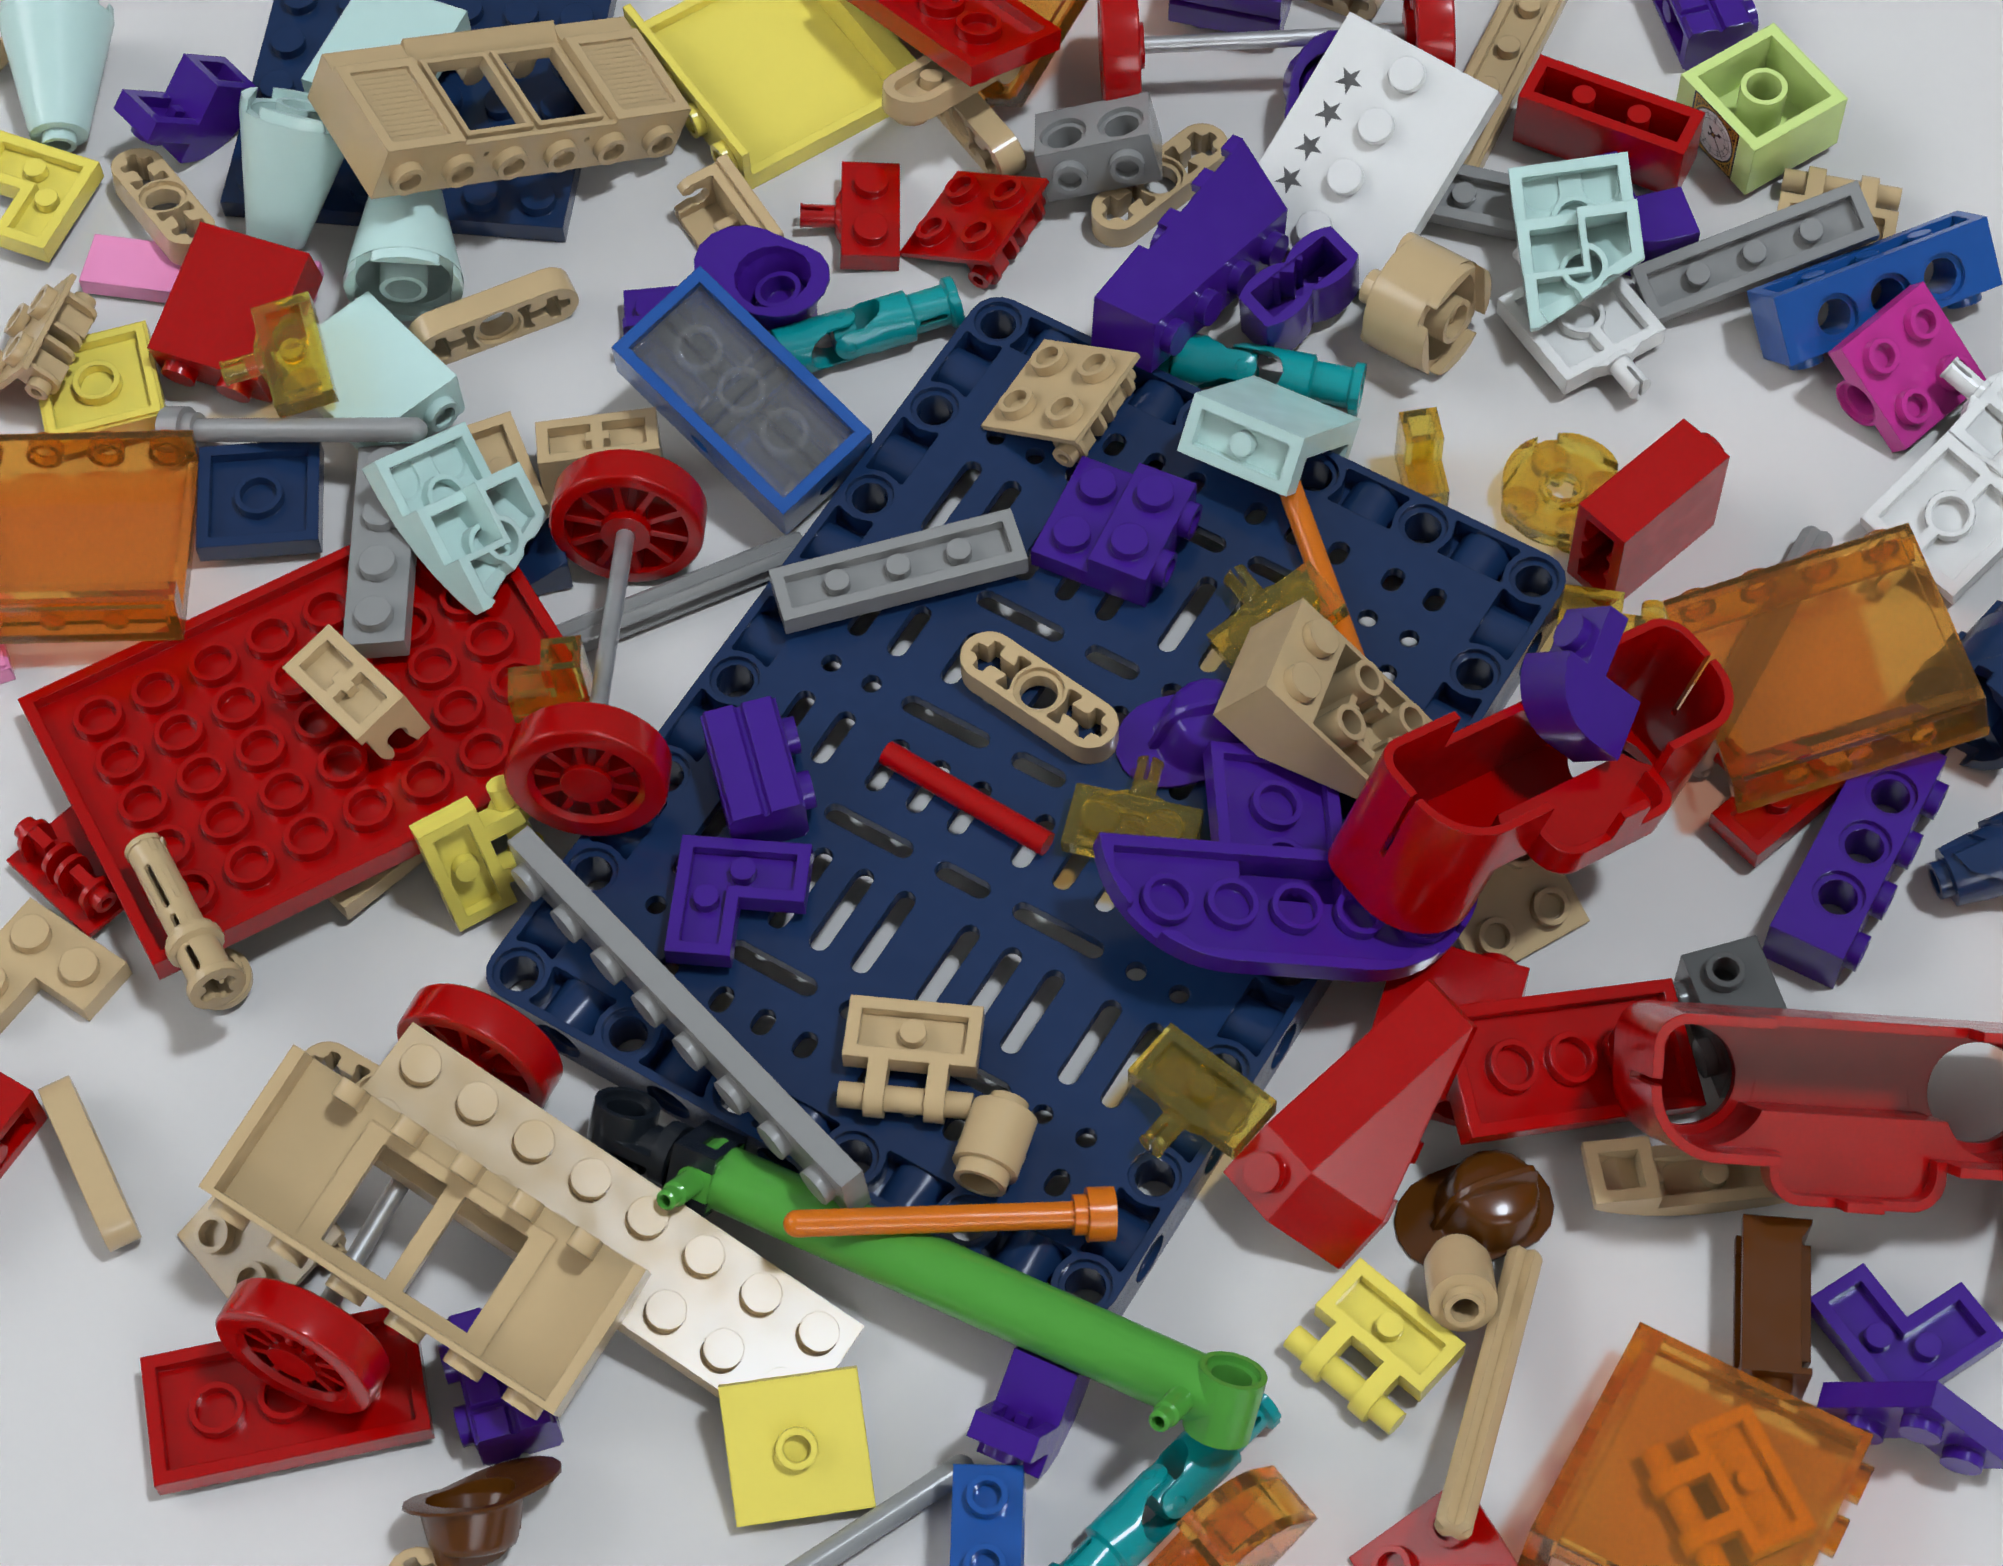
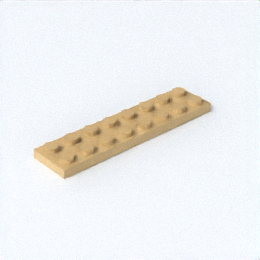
[363,1022,864,1398]

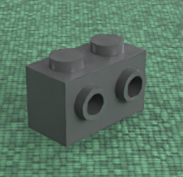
[1673,935,1787,1099]

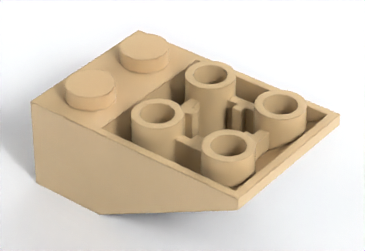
[1213,598,1433,799]

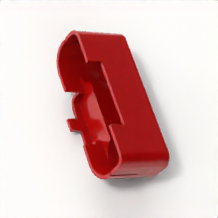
[1328,618,1734,934]
[1612,1000,2003,1215]

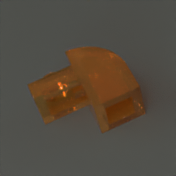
[1148,1465,1318,1566]

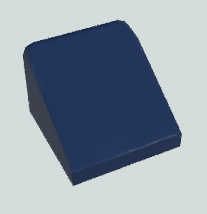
[518,518,573,596]

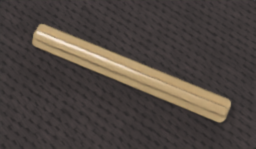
[1434,1245,1543,1540]

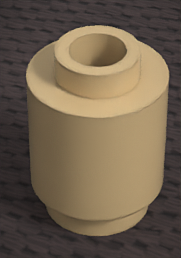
[952,1090,1038,1197]
[1423,1234,1498,1332]

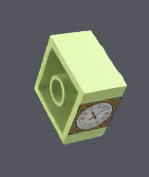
[1676,23,1848,195]

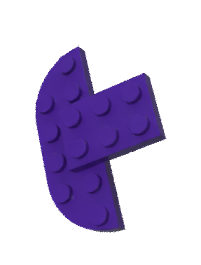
[1093,741,1478,982]

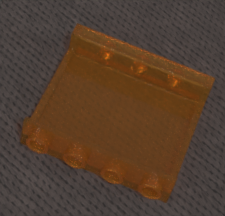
[0,430,199,644]
[1663,522,1990,813]
[1517,1322,1875,1566]

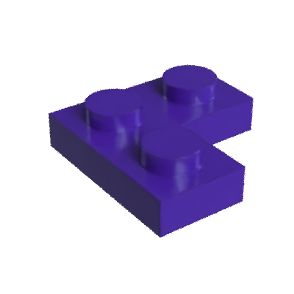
[664,834,814,968]
[1811,1263,2003,1384]
[1817,1381,2003,1476]

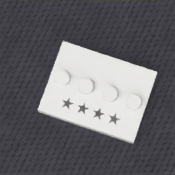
[1259,12,1503,291]

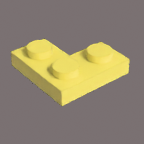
[0,130,104,263]

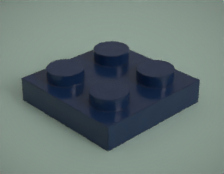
[195,442,324,562]

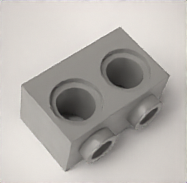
[1034,91,1163,202]

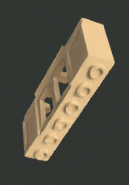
[307,16,691,199]
[198,1044,652,1421]

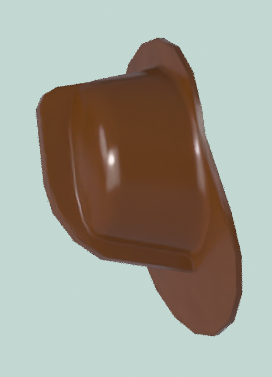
[1394,1150,1554,1266]
[402,1456,562,1566]

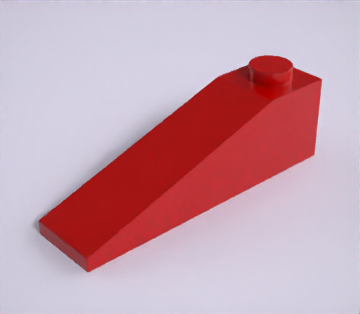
[1223,979,1478,1269]

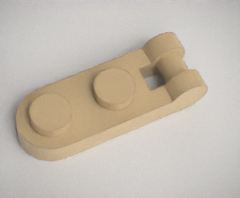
[882,55,1021,126]

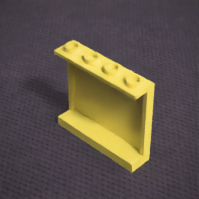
[623,0,916,189]

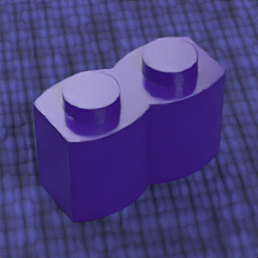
[1239,226,1359,359]

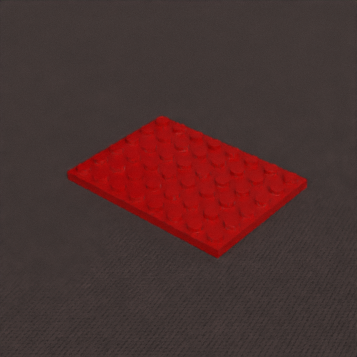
[18,544,592,980]

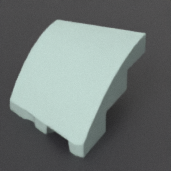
[1508,151,1645,332]
[362,422,547,615]

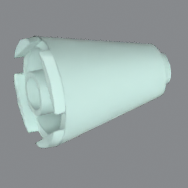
[0,0,115,152]
[239,87,344,250]
[343,189,464,321]

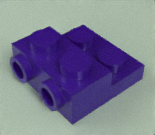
[1031,456,1203,607]

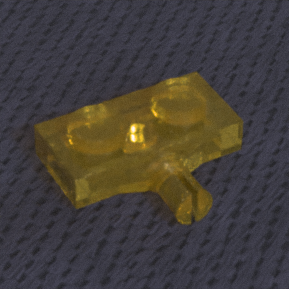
[219,291,339,419]
[1206,561,1349,671]
[1061,756,1204,858]
[1128,1023,1277,1160]

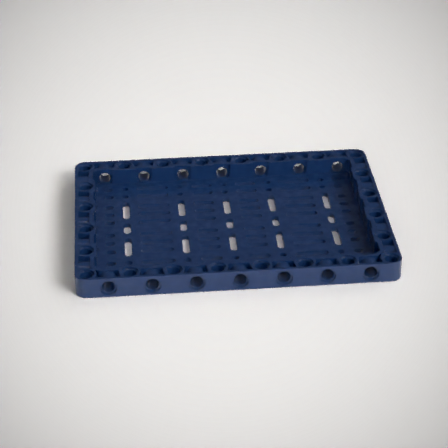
[486,297,1566,1316]

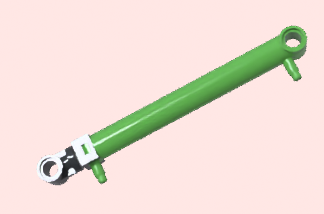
[586,1086,1268,1450]

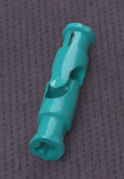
[770,276,965,373]
[1158,333,1367,417]
[1048,1393,1282,1566]

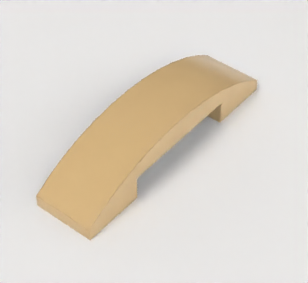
[1580,1135,1786,1216]

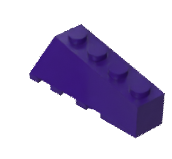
[1091,134,1289,373]

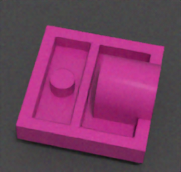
[1828,281,1986,453]

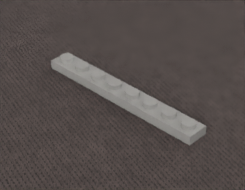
[507,826,871,1208]

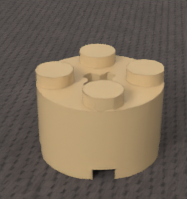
[1359,232,1492,375]

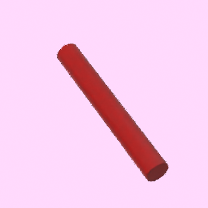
[879,741,1055,856]

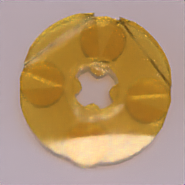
[1501,433,1619,554]

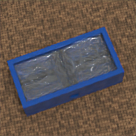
[611,266,872,535]

